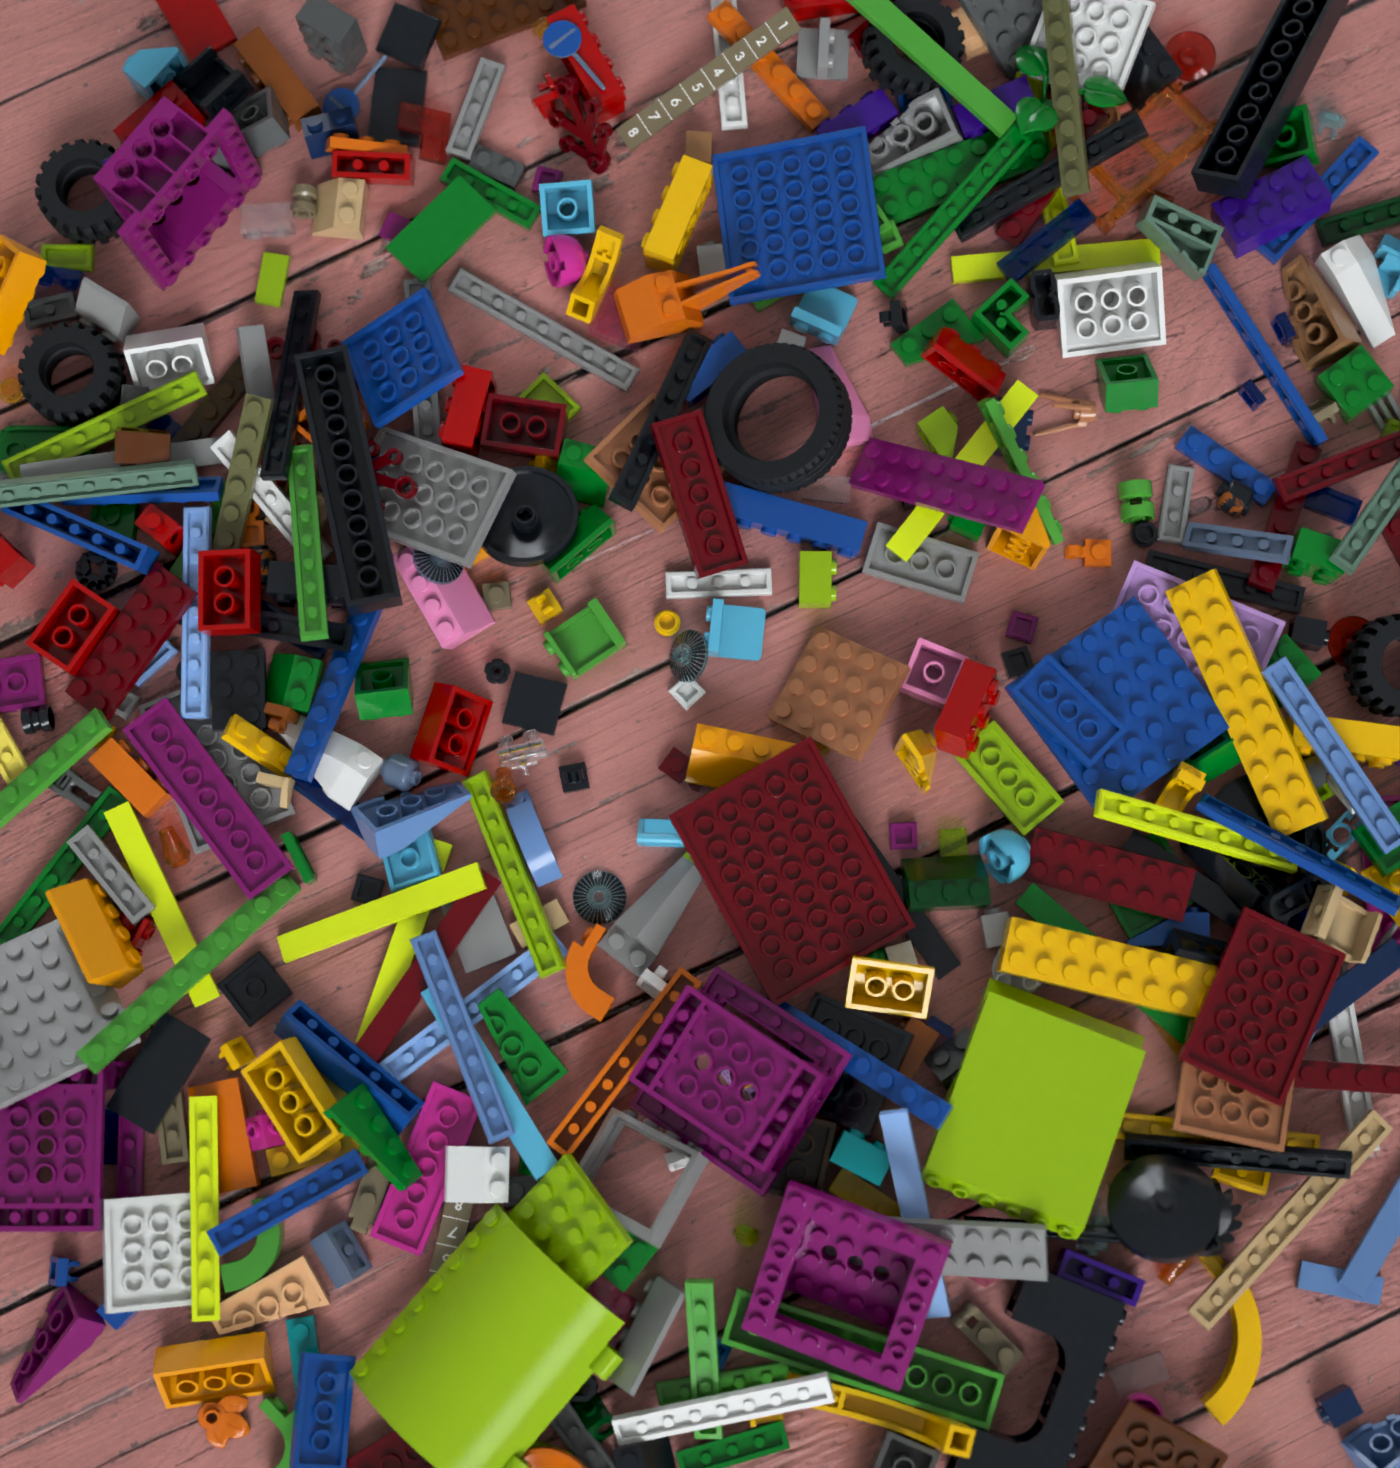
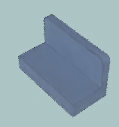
[310,1220,373,1289]

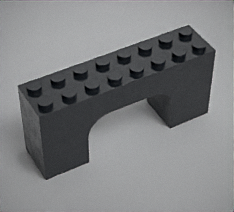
[947,1271,1127,1468]

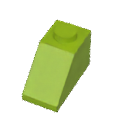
[915,406,958,458]

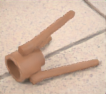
[1033,392,1096,437]

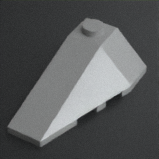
[869,88,965,175]

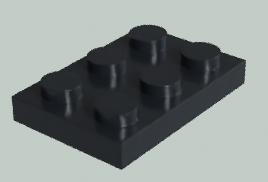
[210,648,268,732]

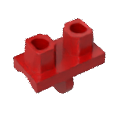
[531,72,580,120]

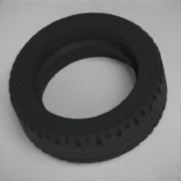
[703,343,853,493]

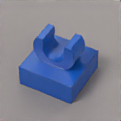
[48,1255,80,1287]

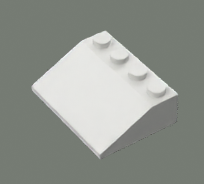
[1054,261,1166,358]

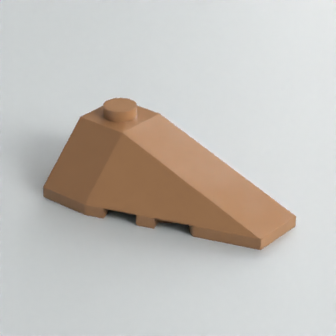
[1281,254,1362,371]

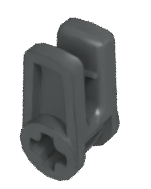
[48,768,103,812]

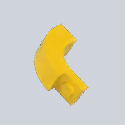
[566,225,625,324]
[1153,761,1206,812]

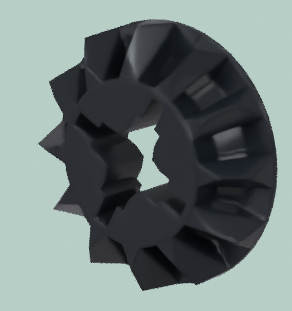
[74,551,118,591]

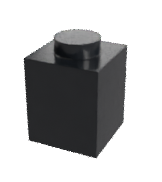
[1287,615,1330,652]

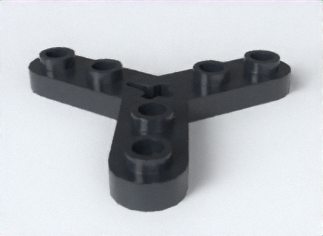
[1262,822,1343,922]

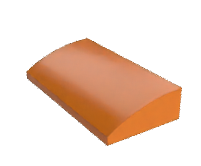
[187,1077,261,1194]

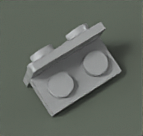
[796,17,850,81]

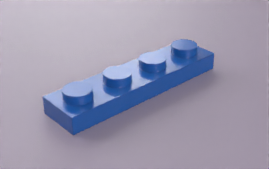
[1174,425,1275,508]

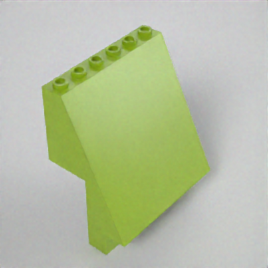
[921,978,1146,1240]

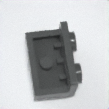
[924,1026,970,1090]

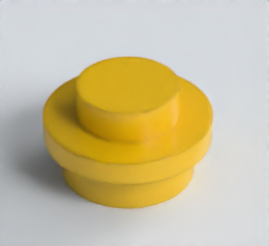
[654,610,681,636]

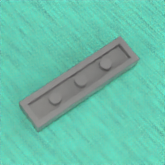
[446,57,506,162]
[67,825,157,925]

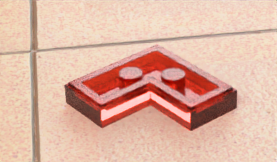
[396,102,451,165]

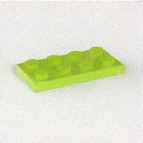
[953,720,1065,837]

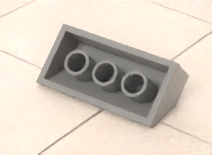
[608,1274,685,1397]

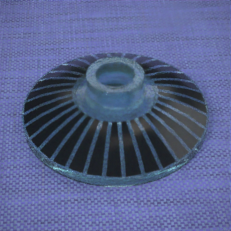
[413,549,464,585]
[669,629,708,683]
[573,871,627,925]

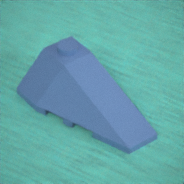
[351,781,472,859]
[1340,1413,1400,1468]

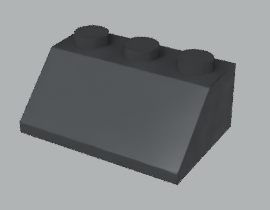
[205,86,290,173]

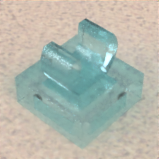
[1317,108,1347,139]

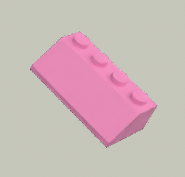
[393,546,496,650]

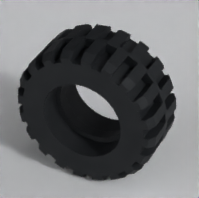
[861,0,965,100]
[35,139,124,245]
[18,322,126,428]
[1343,613,1400,717]

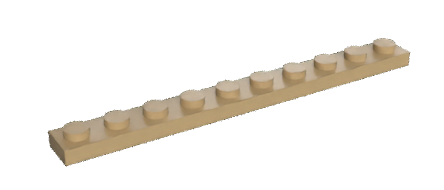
[1186,1109,1393,1331]

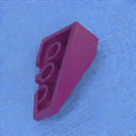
[10,1283,106,1403]

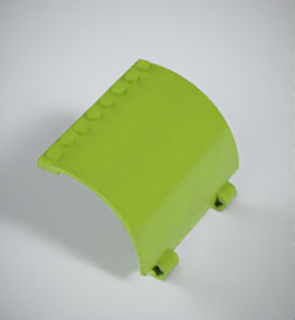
[349,1203,625,1468]

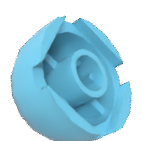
[979,829,1030,884]

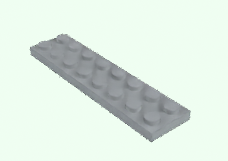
[825,1216,1049,1281]

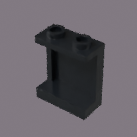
[173,46,255,120]

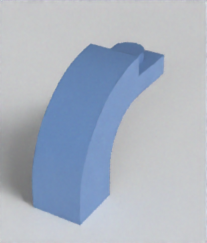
[503,789,563,887]

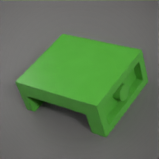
[542,598,626,680]

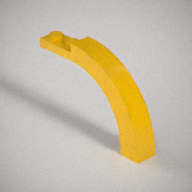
[1196,1255,1262,1426]
[786,1371,976,1458]

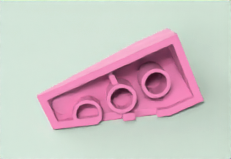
[806,345,873,447]

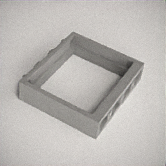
[579,1107,709,1249]

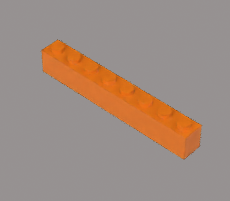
[546,967,702,1156]

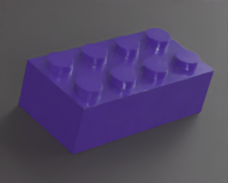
[1211,155,1332,259]

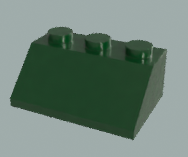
[900,855,991,913]

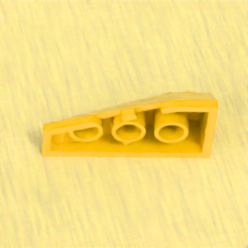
[893,729,937,794]

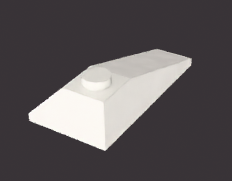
[1314,235,1395,349]
[278,714,383,811]

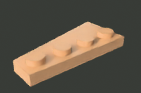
[212,1254,331,1335]

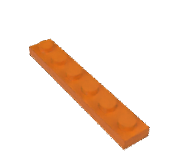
[706,0,831,133]

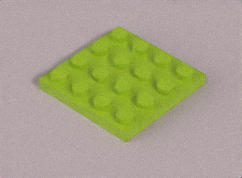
[508,1154,633,1290]

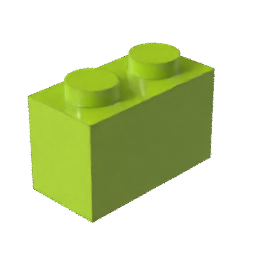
[798,551,837,609]

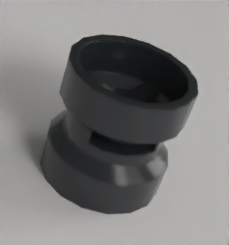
[21,704,55,735]

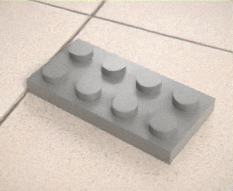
[862,522,979,604]

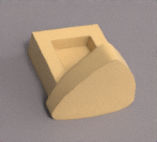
[255,771,295,809]

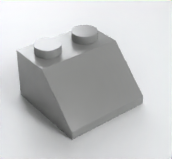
[74,277,142,345]

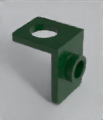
[572,1392,614,1442]

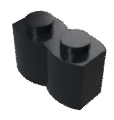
[1026,269,1060,331]

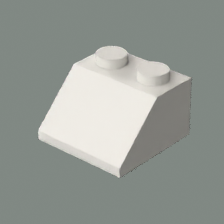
[444,1145,510,1203]

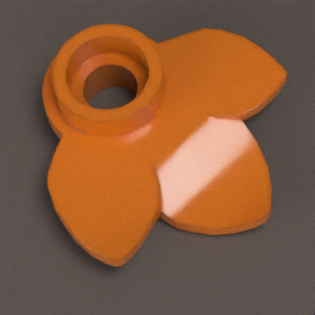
[197,1394,250,1448]

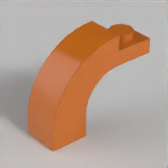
[565,923,616,1022]

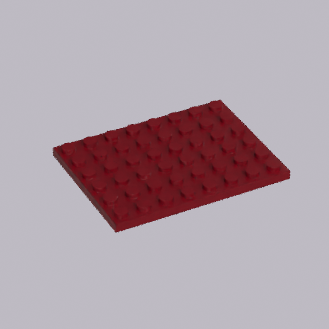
[668,736,916,1006]

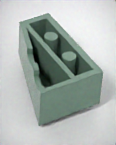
[1134,195,1224,281]

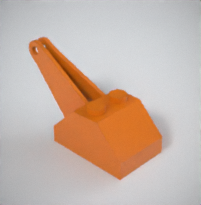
[613,261,760,344]

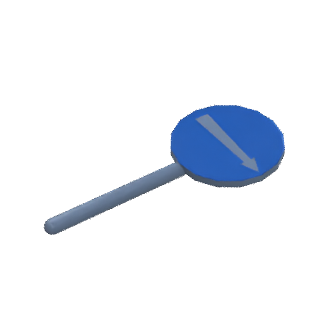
[543,20,606,90]
[322,55,387,119]

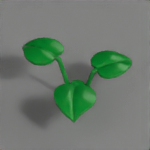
[1015,45,1127,135]

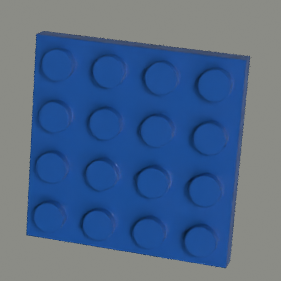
[341,287,465,429]

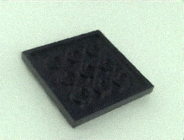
[790,992,915,1137]

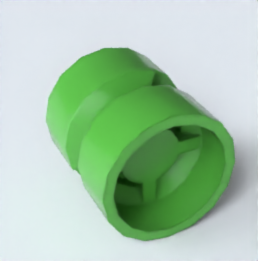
[1117,479,1155,524]

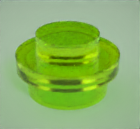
[732,1224,759,1247]

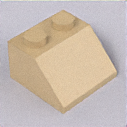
[312,177,369,240]

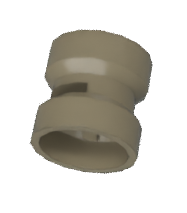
[290,184,318,219]

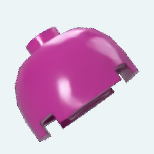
[543,235,589,288]

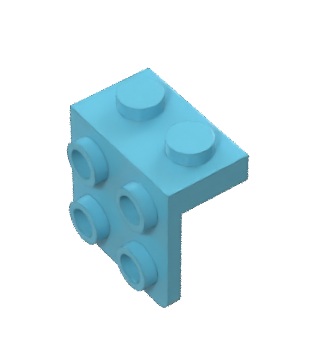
[790,288,857,346]
[703,598,766,661]

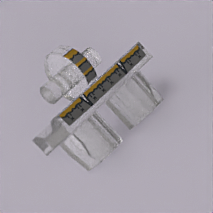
[496,729,548,776]

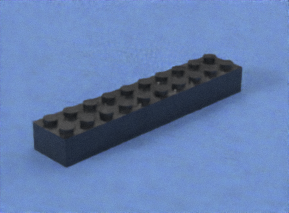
[1191,0,1349,200]
[294,345,403,616]

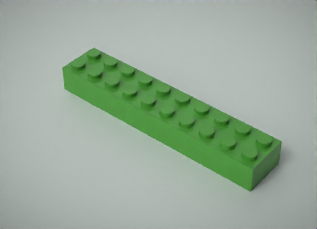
[721,1286,1005,1430]

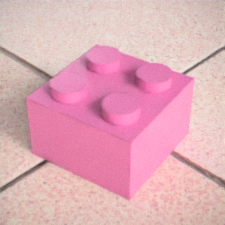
[899,637,969,710]

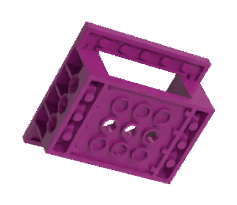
[93,96,263,291]
[628,966,853,1197]
[0,1061,145,1232]
[741,1180,953,1392]

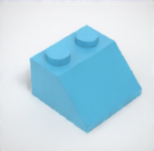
[122,47,188,100]
[539,180,596,237]

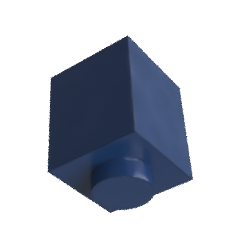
[1314,1384,1364,1429]

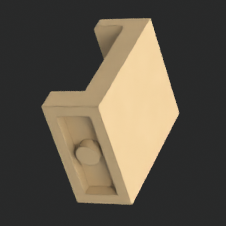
[1300,885,1383,964]

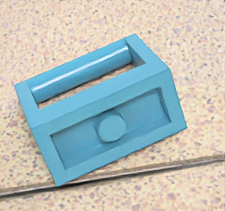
[637,818,685,848]

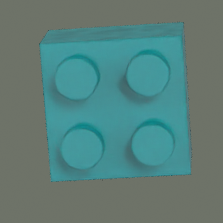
[829,1128,890,1186]

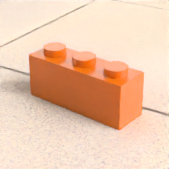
[88,737,172,818]

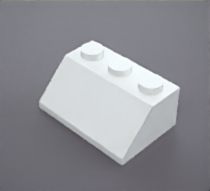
[123,323,215,392]

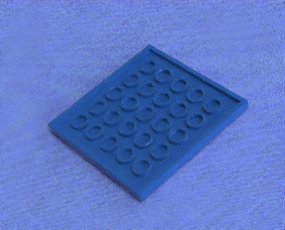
[712,126,887,306]
[1004,596,1230,820]

